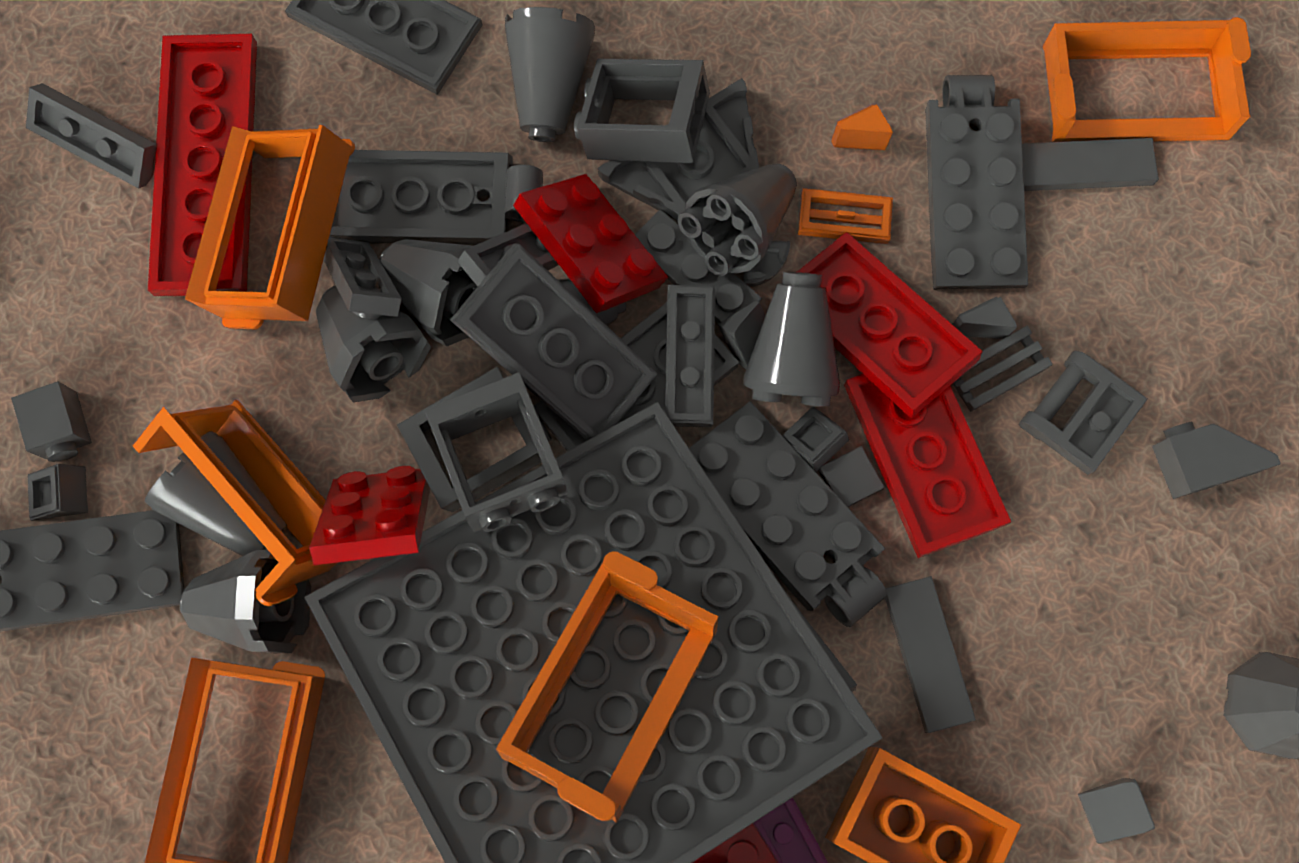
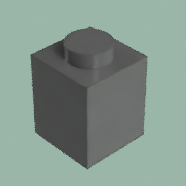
[11,381,92,462]

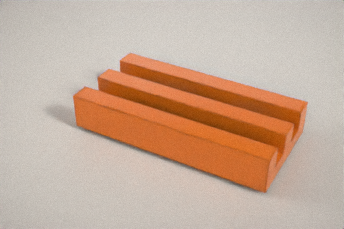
[798,188,893,244]

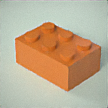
[825,747,1021,863]

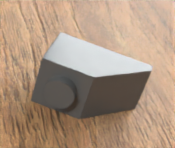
[1152,421,1281,499]

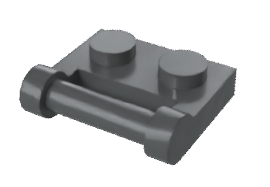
[1019,351,1148,475]

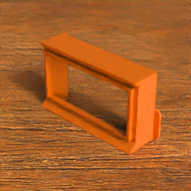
[1043,17,1251,142]
[185,125,355,330]
[133,399,337,606]
[496,551,719,823]
[145,658,325,863]

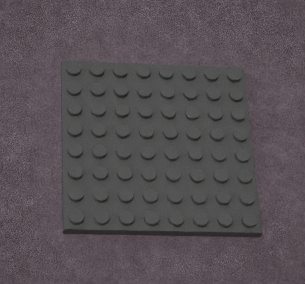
[304,402,883,863]

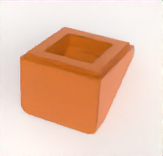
[831,104,893,150]

